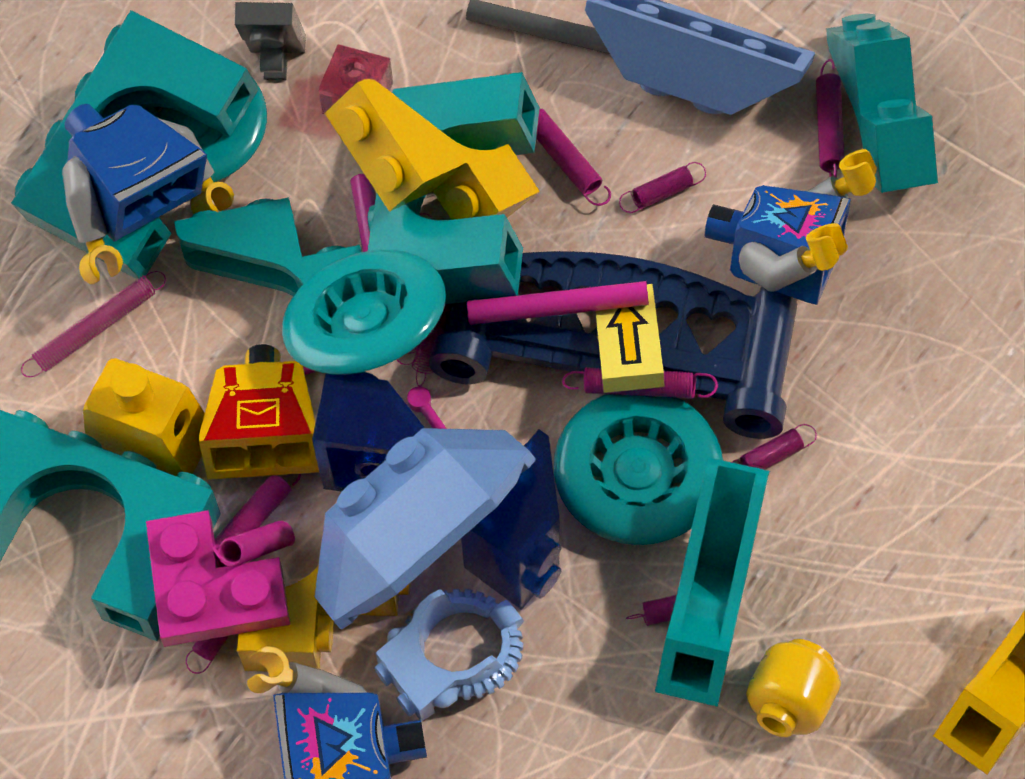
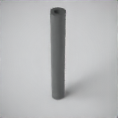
[466,0,610,54]

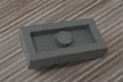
[235,2,306,80]

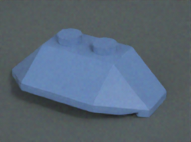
[585,0,815,115]
[314,428,536,630]

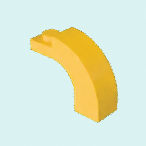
[933,610,1025,775]

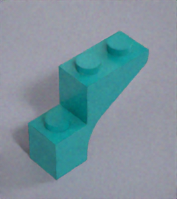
[826,13,938,193]
[174,197,362,296]
[655,457,769,707]

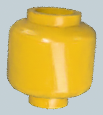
[746,639,841,737]

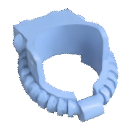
[374,589,524,722]

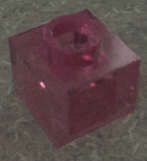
[318,44,393,114]

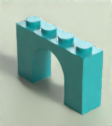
[11,10,259,281]
[368,72,540,304]
[0,410,221,641]

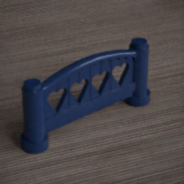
[429,251,798,439]

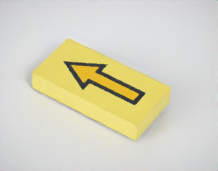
[595,284,665,393]

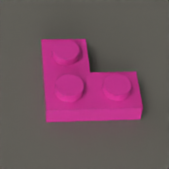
[146,510,291,647]

